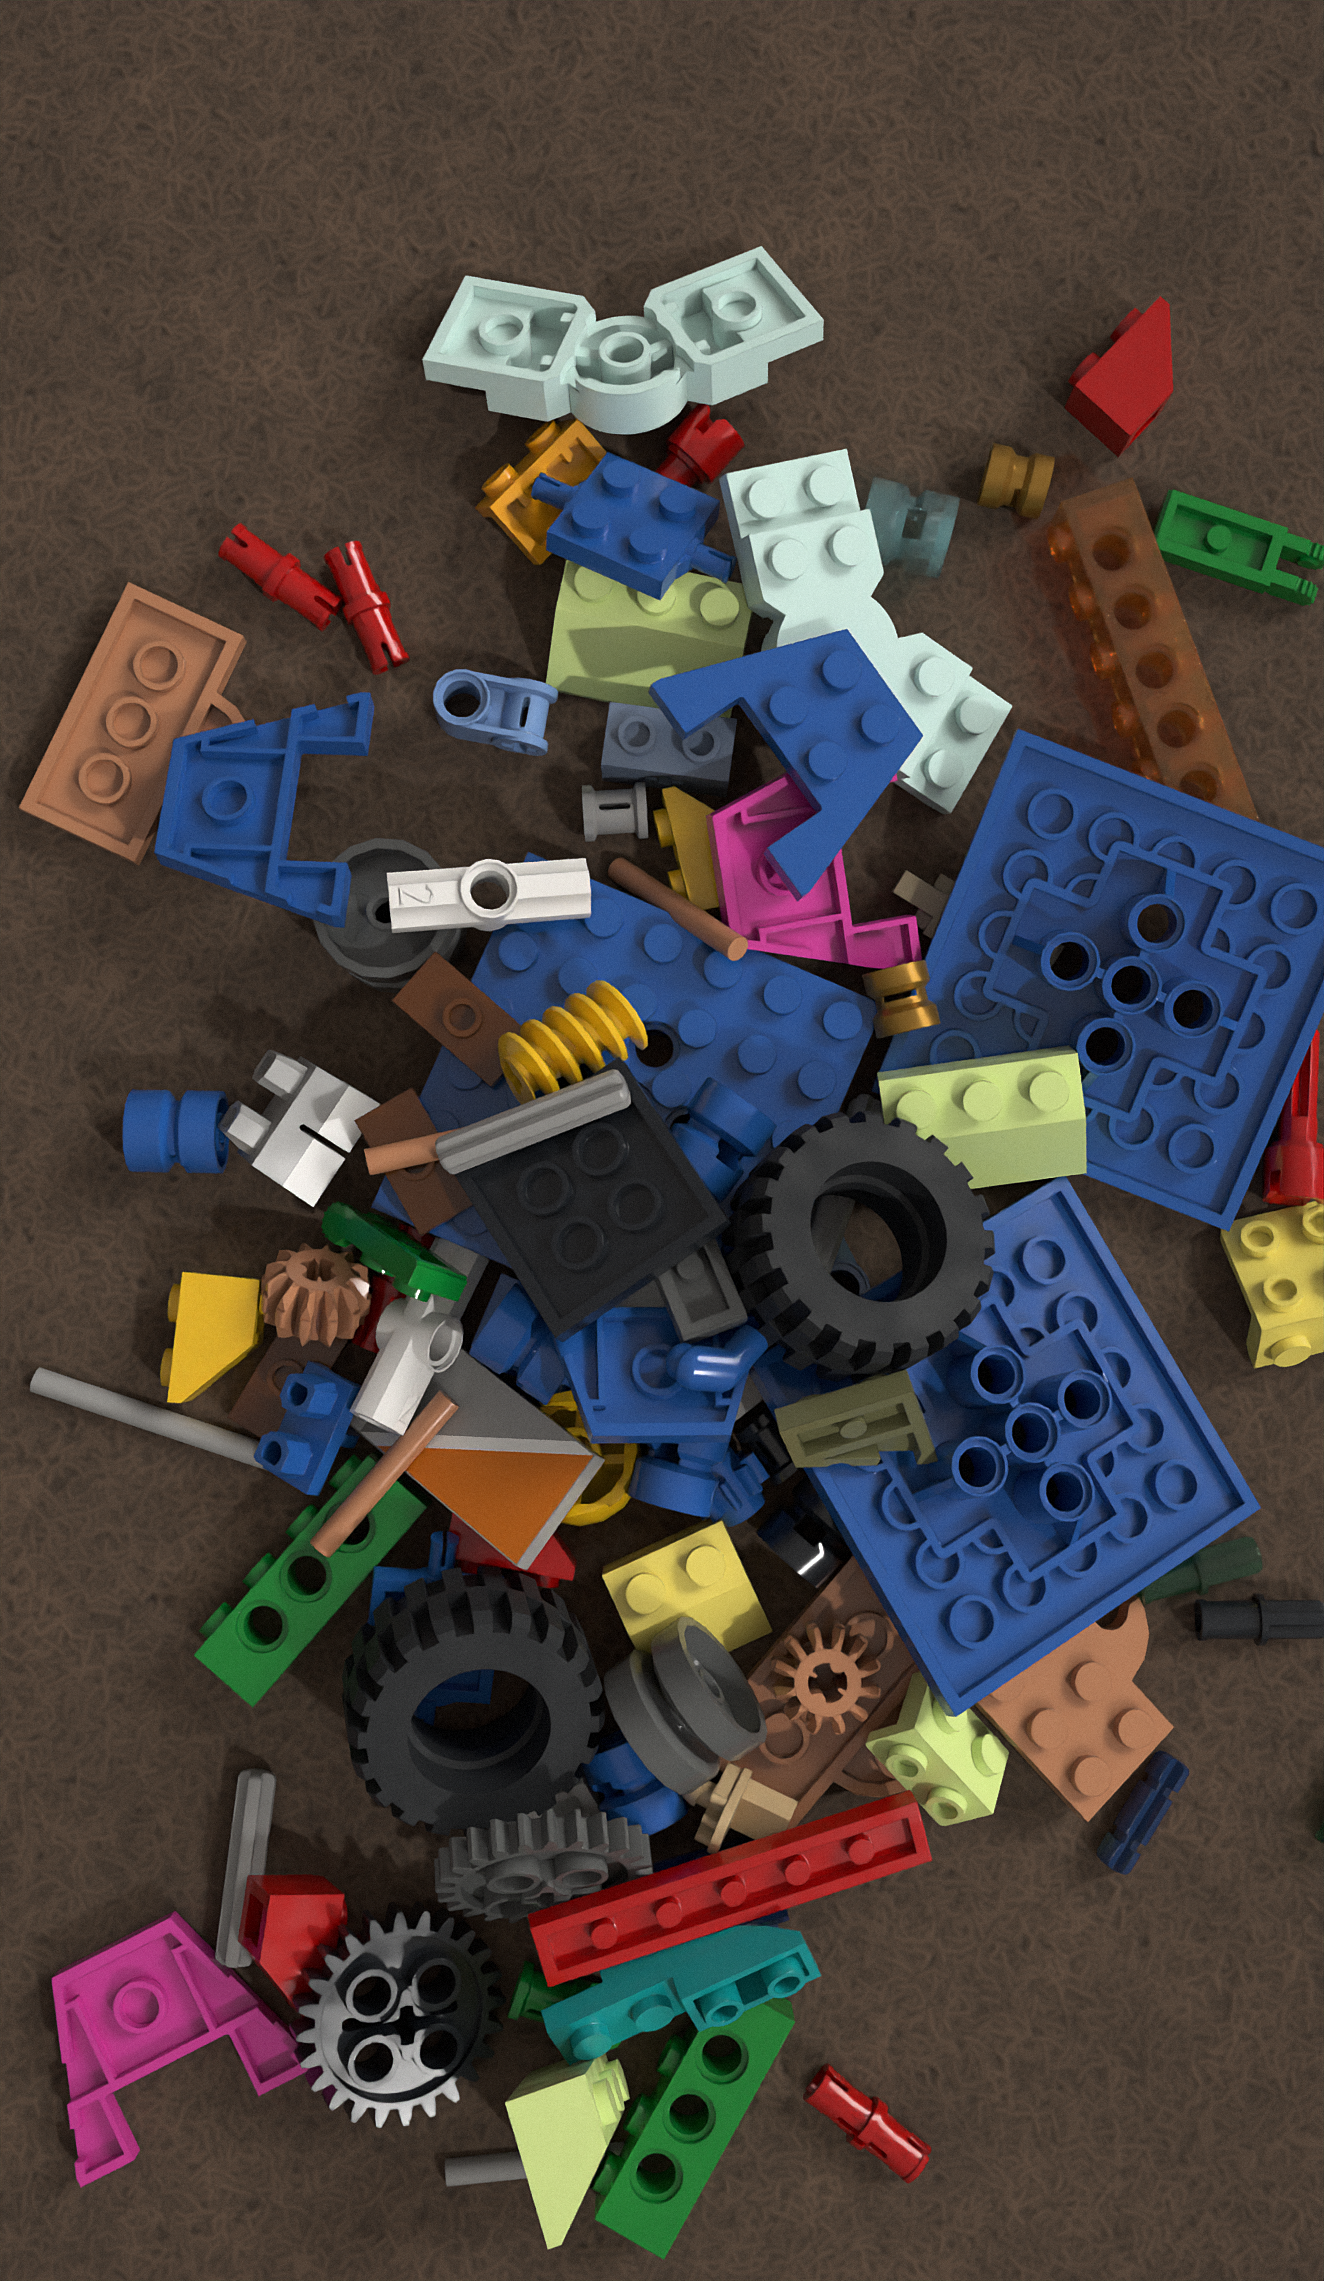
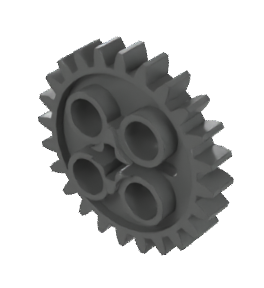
[434,1809,653,1923]

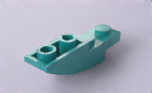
[541,1925,821,2065]

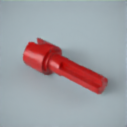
[654,403,745,488]
[1262,1029,1324,1206]

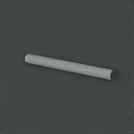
[30,1367,268,1471]

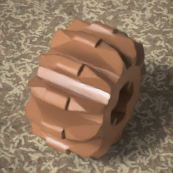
[260,1243,372,1347]
[770,1620,881,1735]

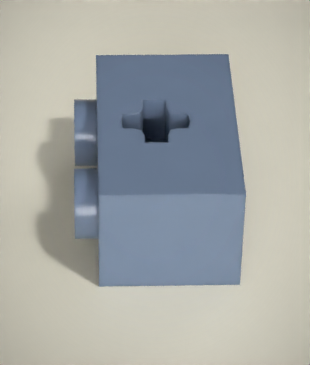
[601,702,737,797]

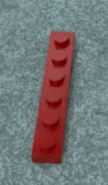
[528,1790,933,1987]

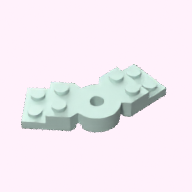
[422,246,824,435]
[719,449,1012,814]

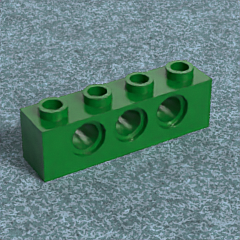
[194,1451,433,1708]
[590,1998,795,2260]

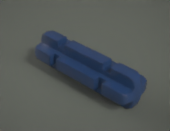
[1097,1750,1189,1875]

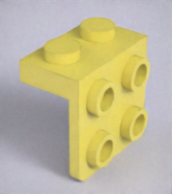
[1220,1201,1324,1369]

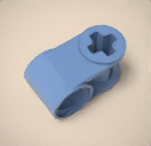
[433,669,558,756]

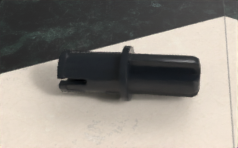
[1194,1593,1324,1646]

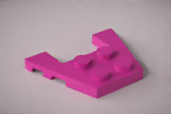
[706,772,922,969]
[51,1911,309,2187]

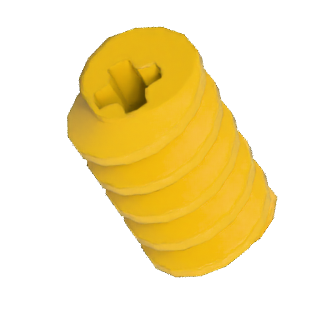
[498,980,648,1105]

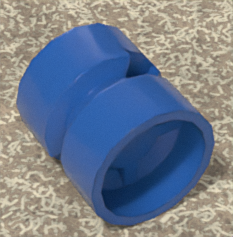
[670,1077,777,1203]
[123,1089,229,1174]
[469,1283,566,1406]
[626,1426,734,1517]
[580,1730,690,1836]

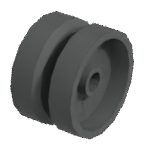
[313,838,467,993]
[604,1616,768,1795]

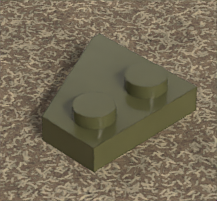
[774,1369,938,1468]

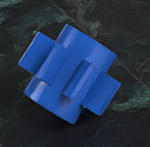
[701,1446,770,1527]

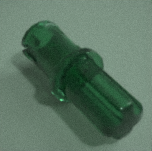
[1136,1536,1263,1606]

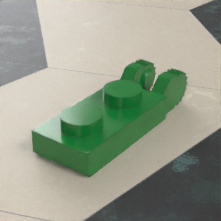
[1145,489,1324,606]
[321,1201,468,1302]

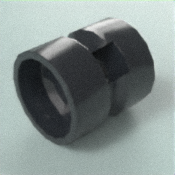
[756,1474,848,1589]

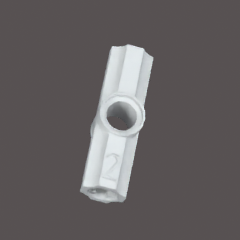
[387,858,591,933]
[350,1237,489,1436]

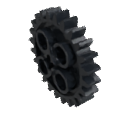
[290,1901,506,2128]

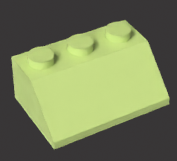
[546,560,753,718]
[877,1045,1087,1189]
[505,2053,630,2249]

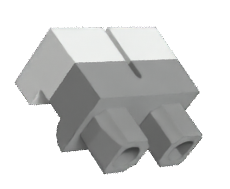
[218,1050,381,1207]

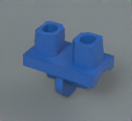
[254,1360,362,1496]

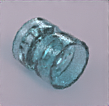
[865,476,960,579]

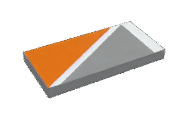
[350,1347,605,1570]

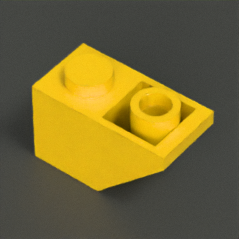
[653,786,721,917]
[160,1272,265,1403]

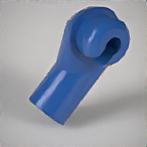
[665,1324,768,1392]

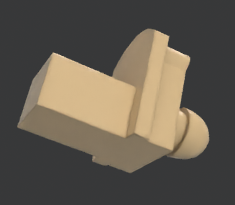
[682,1762,798,1854]

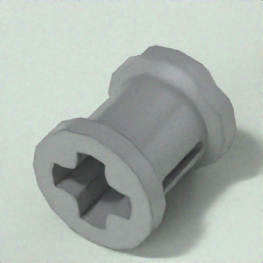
[582,782,648,842]

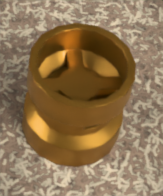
[977,443,1055,520]
[862,960,941,1039]

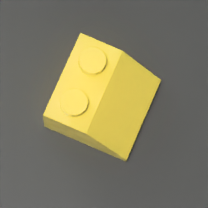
[602,1518,773,1654]

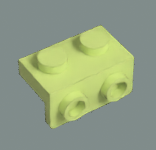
[866,1672,1009,1826]

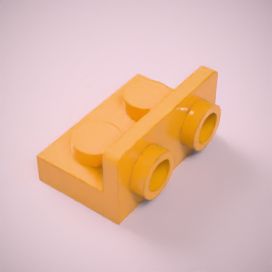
[475,419,607,565]

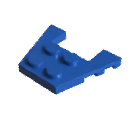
[648,629,923,902]
[154,692,375,928]
[548,1243,760,1444]

